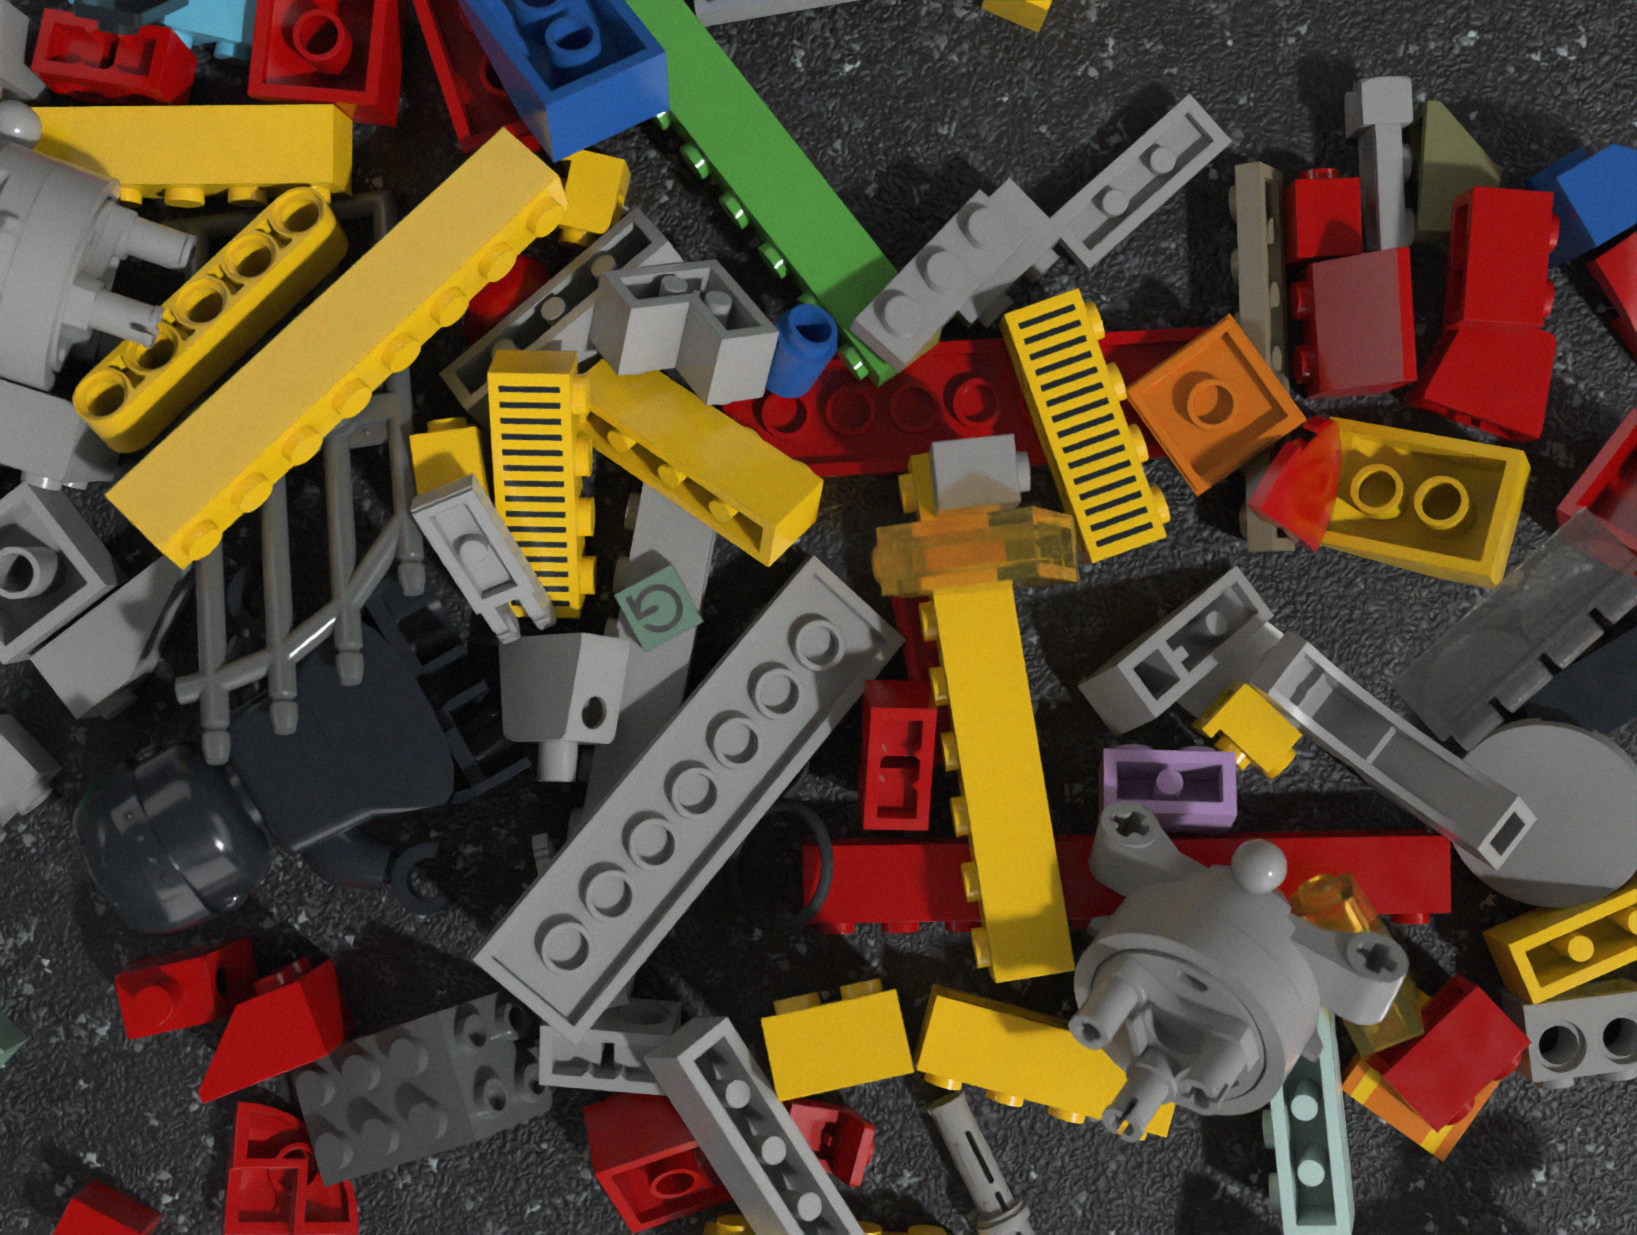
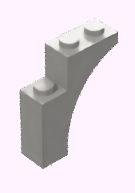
[1248,630,1537,871]

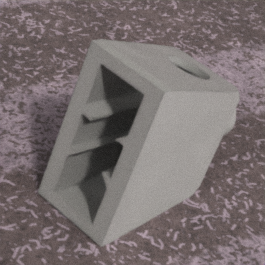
[499,632,630,783]

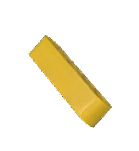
[73,187,348,453]

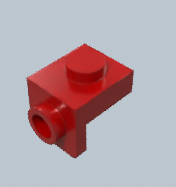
[781,1098,875,1187]

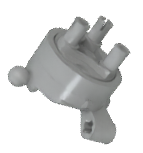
[0,100,197,392]
[1068,801,1409,1143]

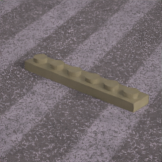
[1229,161,1295,552]

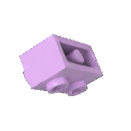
[1099,744,1237,835]

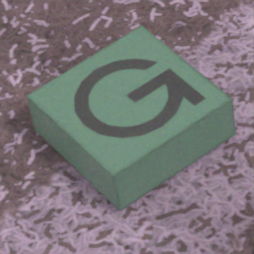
[614,564,704,653]

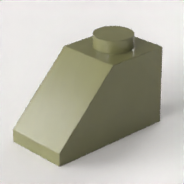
[1404,100,1501,245]

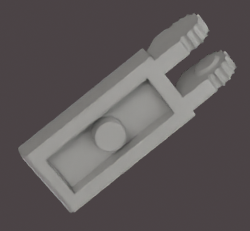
[411,473,557,644]

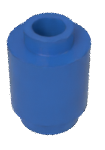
[765,304,838,398]

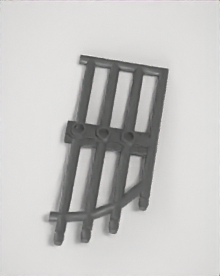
[161,188,426,765]

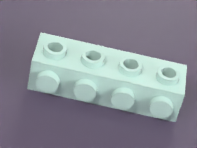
[1262,1006,1355,1235]

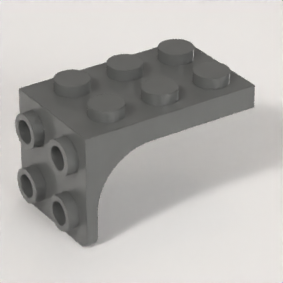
[290,989,553,1187]

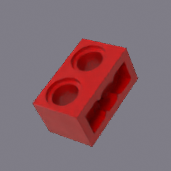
[31,8,198,106]
[857,679,937,831]

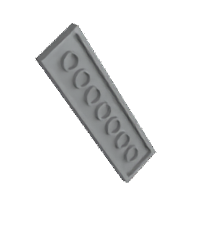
[469,555,906,1046]

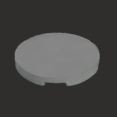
[1453,718,1637,908]

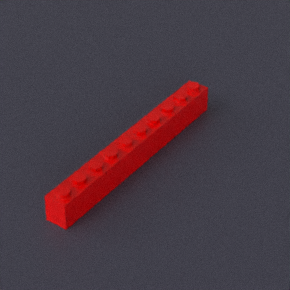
[803,829,1451,934]

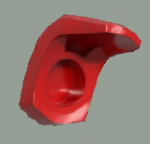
[464,253,553,347]

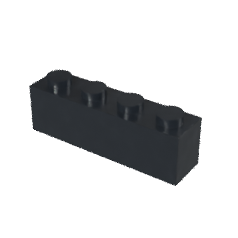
[1496,599,1637,736]

